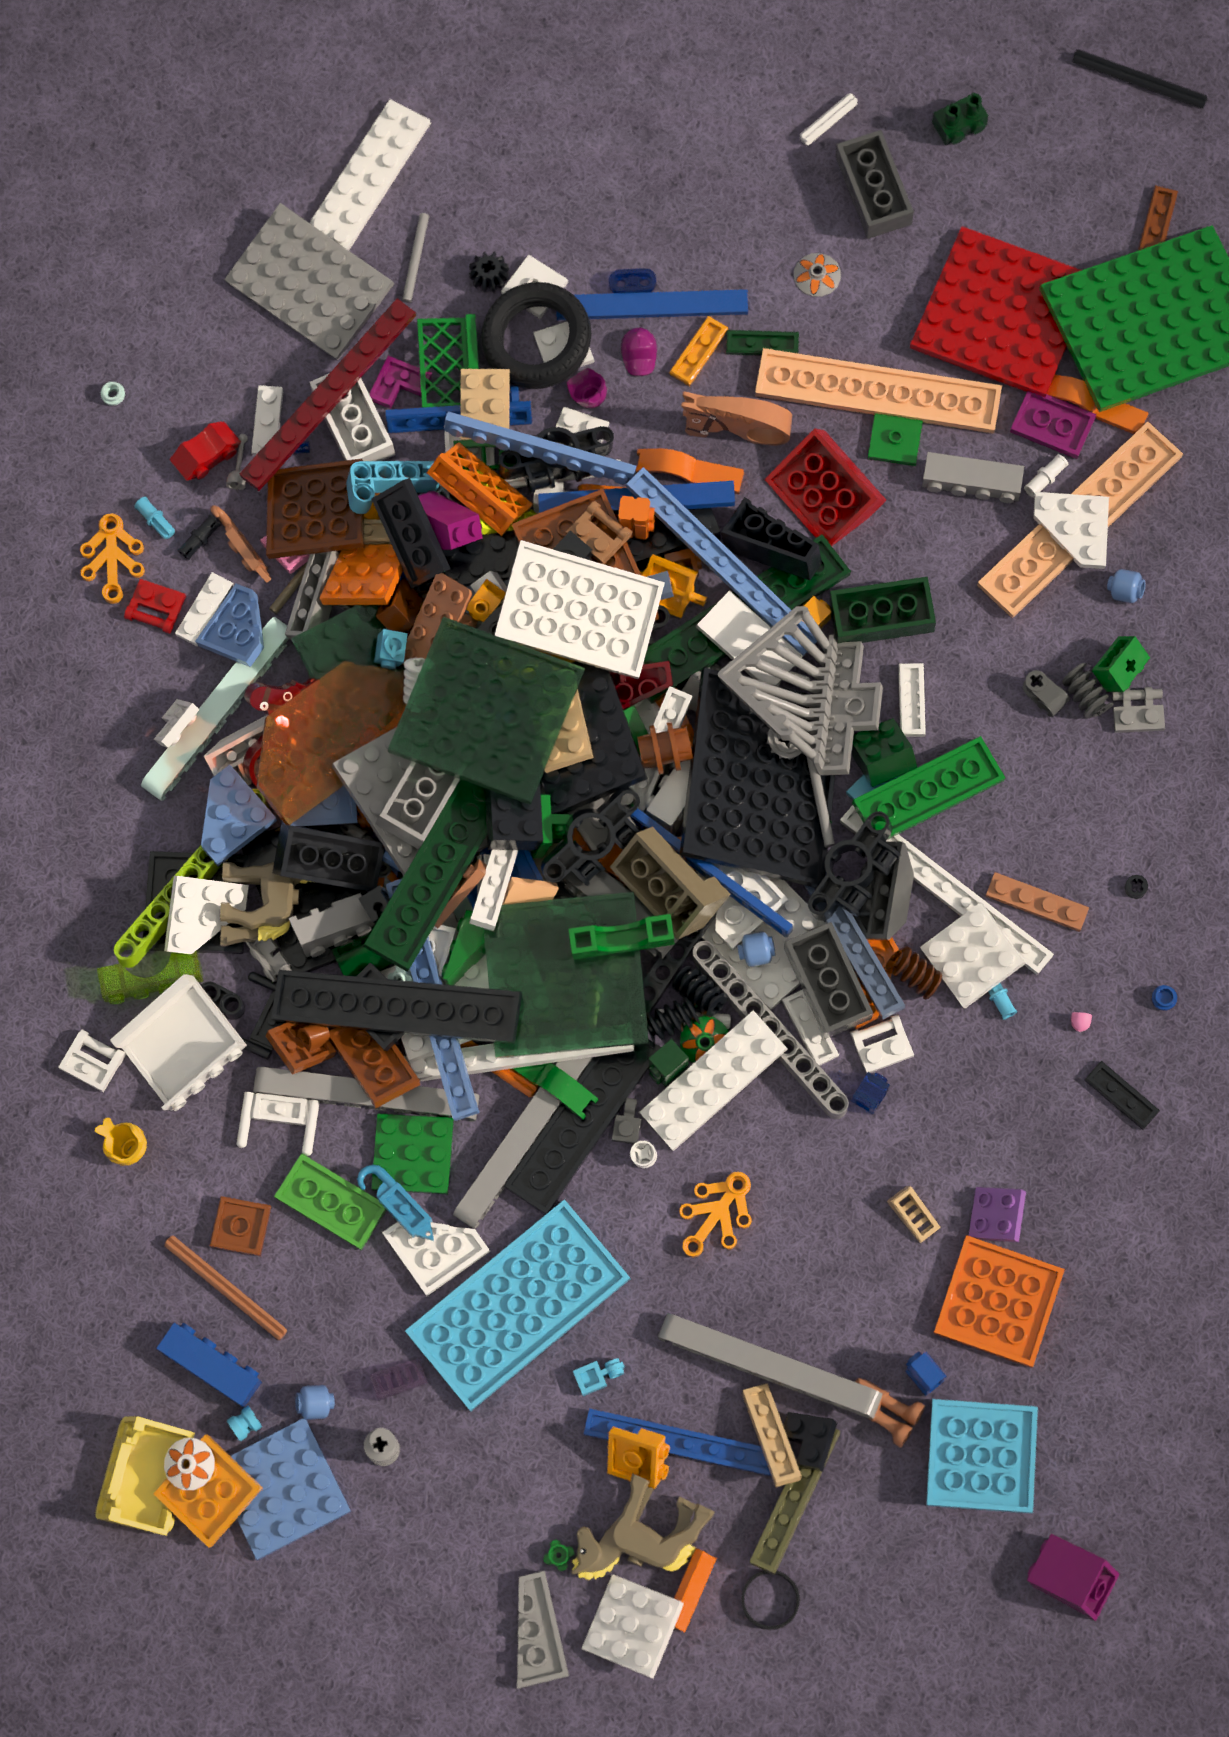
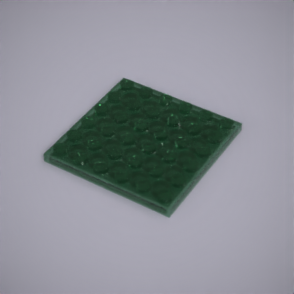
[388,617,585,805]
[484,892,649,1059]

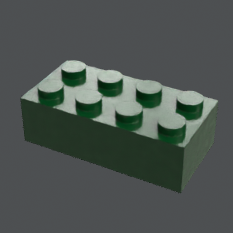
[829,576,936,643]

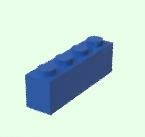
[156,1322,262,1408]

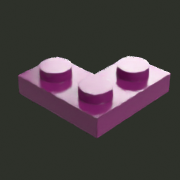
[369,356,432,409]

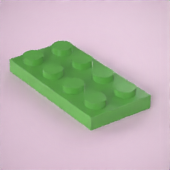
[274,1153,387,1250]

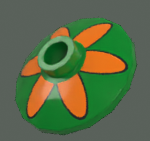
[680,1016,728,1063]

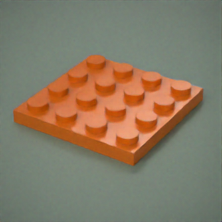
[933,1235,1065,1368]

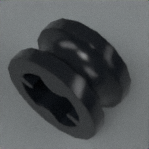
[1125,875,1148,899]

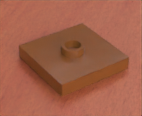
[210,1196,272,1257]

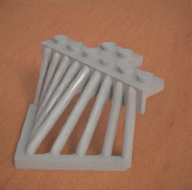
[718,606,883,775]

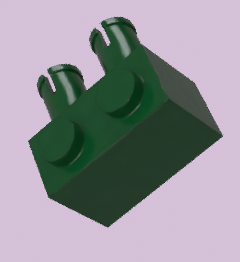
[932,93,989,145]

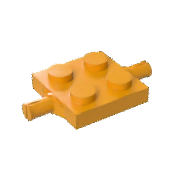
[640,554,707,618]

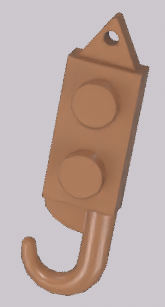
[210,505,271,583]

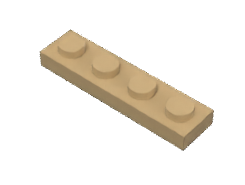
[742,1383,801,1487]

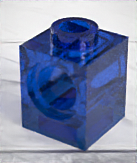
[851,1072,890,1115]

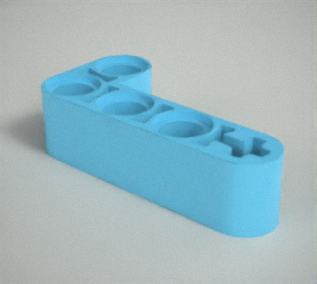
[346,461,440,514]

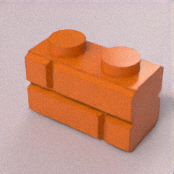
[618,496,655,540]

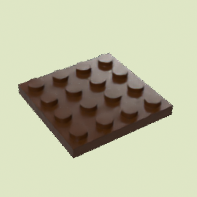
[266,458,364,559]

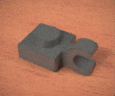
[612,1098,642,1145]

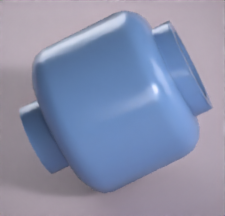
[1107,569,1146,603]
[737,931,776,967]
[295,1385,335,1420]

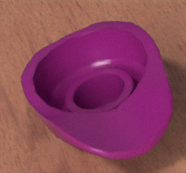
[621,327,657,376]
[567,368,607,409]

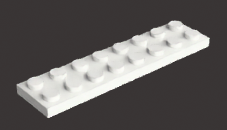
[310,99,431,250]

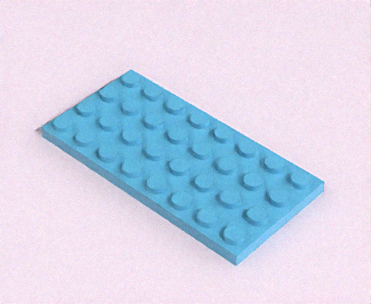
[405,1199,630,1412]

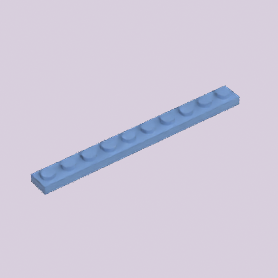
[625,467,817,656]
[386,878,479,1121]

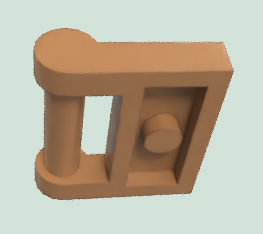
[566,501,632,564]

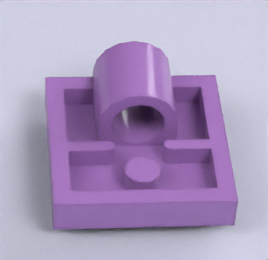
[969,1187,1026,1242]

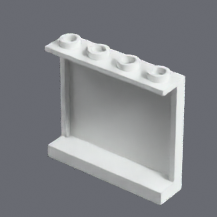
[110,974,247,1111]

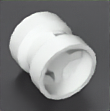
[630,1141,657,1168]

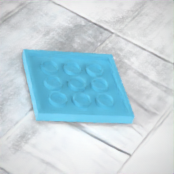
[926,1399,1038,1514]

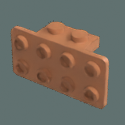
[402,573,478,678]

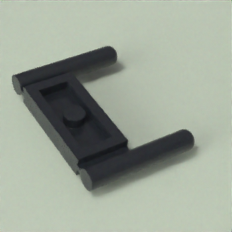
[241,972,287,1060]

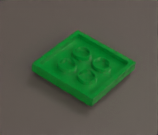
[371,1114,454,1195]

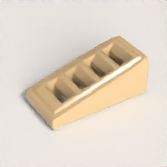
[887,1186,941,1243]

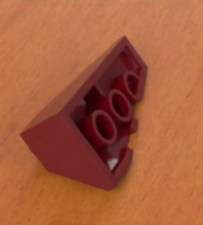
[610,660,673,710]

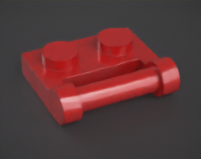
[124,579,186,634]

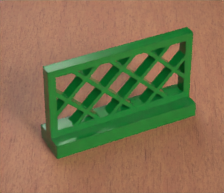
[417,314,479,408]

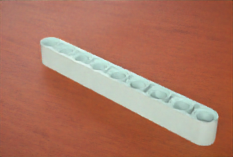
[141,617,289,801]

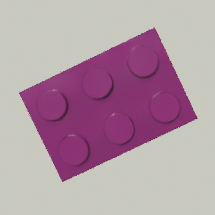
[1010,391,1097,459]

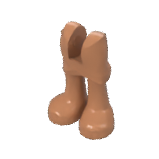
[855,1377,926,1448]

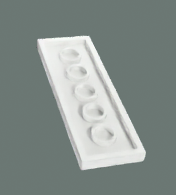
[640,1010,787,1151]

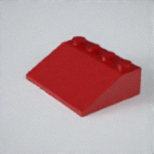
[764,428,886,546]

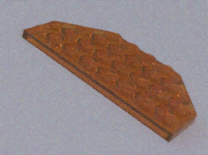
[257,661,441,825]

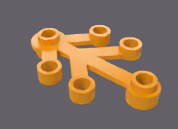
[80,514,145,604]
[679,1172,752,1257]

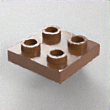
[266,1022,336,1075]

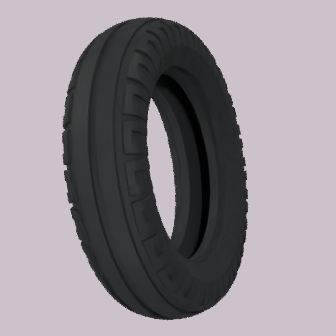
[481,282,591,389]

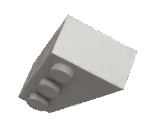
[289,893,375,958]

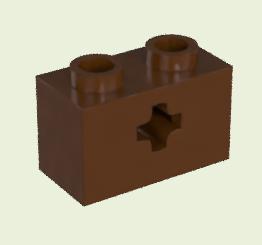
[376,578,423,633]

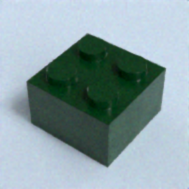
[852,718,917,787]

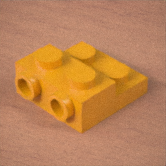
[607,1427,670,1489]

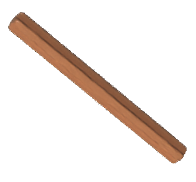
[164,1235,287,1340]

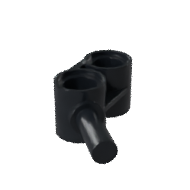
[201,981,245,1020]

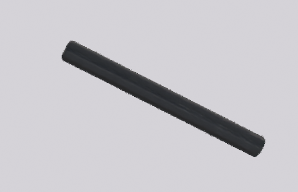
[1072,49,1207,109]

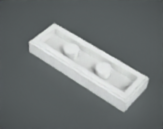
[782,990,839,1066]

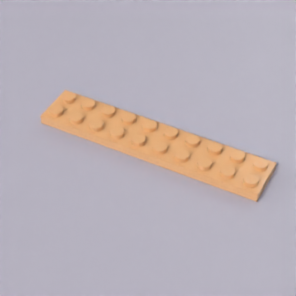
[755,348,1002,434]
[977,422,1183,618]

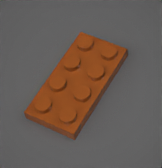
[329,1027,420,1108]

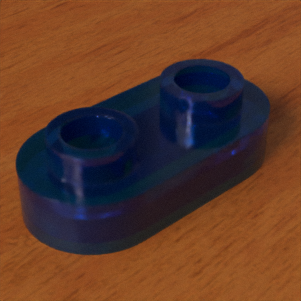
[609,268,657,293]

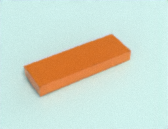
[674,1548,716,1632]

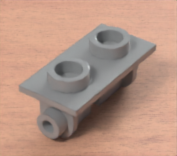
[246,938,292,982]

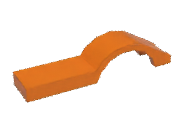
[1047,375,1148,434]
[636,448,744,494]

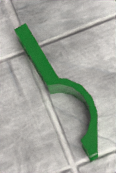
[512,1063,598,1119]

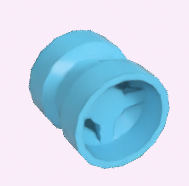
[226,1406,262,1442]

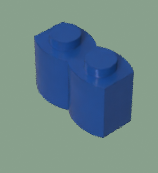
[905,1351,947,1396]

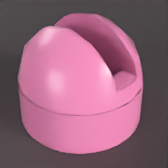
[1071,1012,1092,1032]

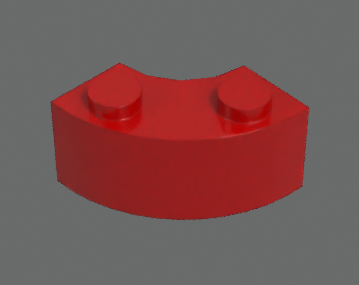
[169,421,241,481]

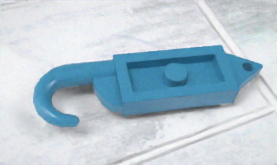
[357,1165,434,1241]

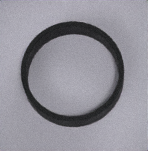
[741,1570,800,1630]

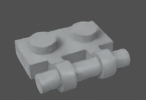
[1112,687,1165,733]

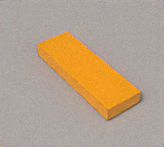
[669,316,728,386]

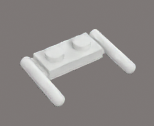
[236,1092,320,1156]

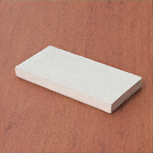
[696,590,803,686]

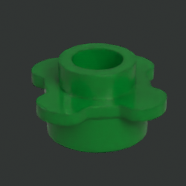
[544,1540,574,1571]

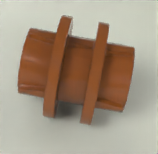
[637,722,693,774]

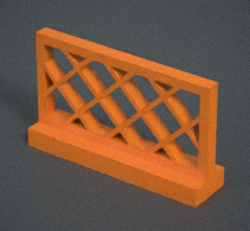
[427,442,533,536]

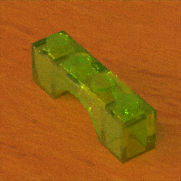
[97,950,204,1005]

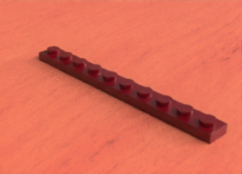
[239,298,416,491]

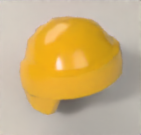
[95,1117,147,1166]

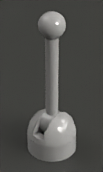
[226,434,248,490]

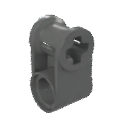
[1023,670,1070,717]

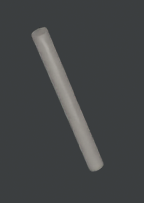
[402,213,429,303]
[806,756,835,847]

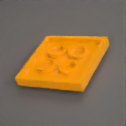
[153,1435,263,1547]

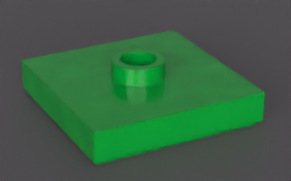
[868,413,923,466]

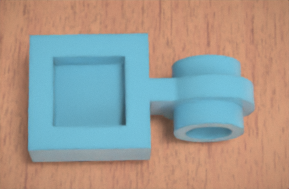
[573,1358,625,1396]

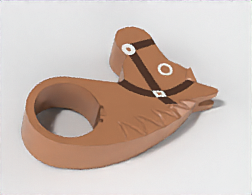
[681,392,792,446]

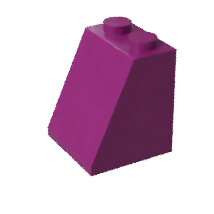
[418,491,483,550]
[1027,1534,1120,1621]

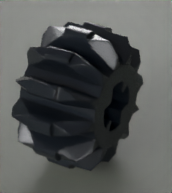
[469,251,509,293]

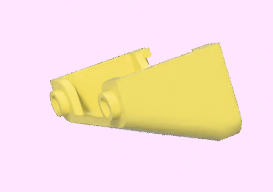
[95,1416,195,1536]

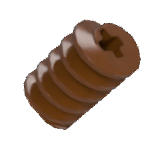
[886,946,942,1000]

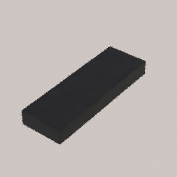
[1084,1061,1160,1130]

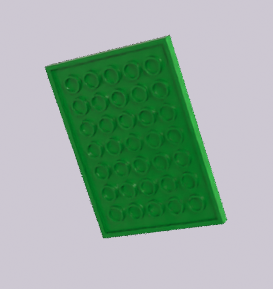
[1039,225,1229,412]

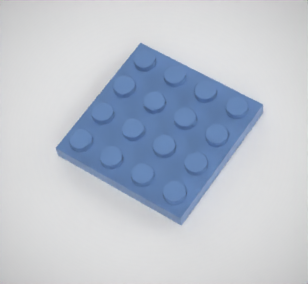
[231,1418,351,1561]

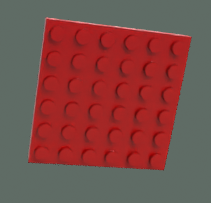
[910,226,1081,397]

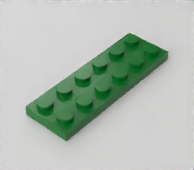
[852,736,1005,840]

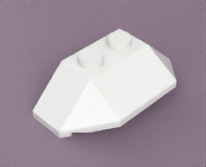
[204,716,286,785]

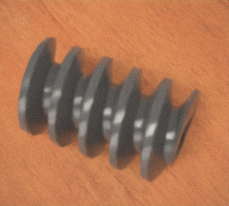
[1062,663,1114,719]

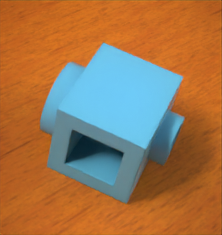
[374,629,408,669]

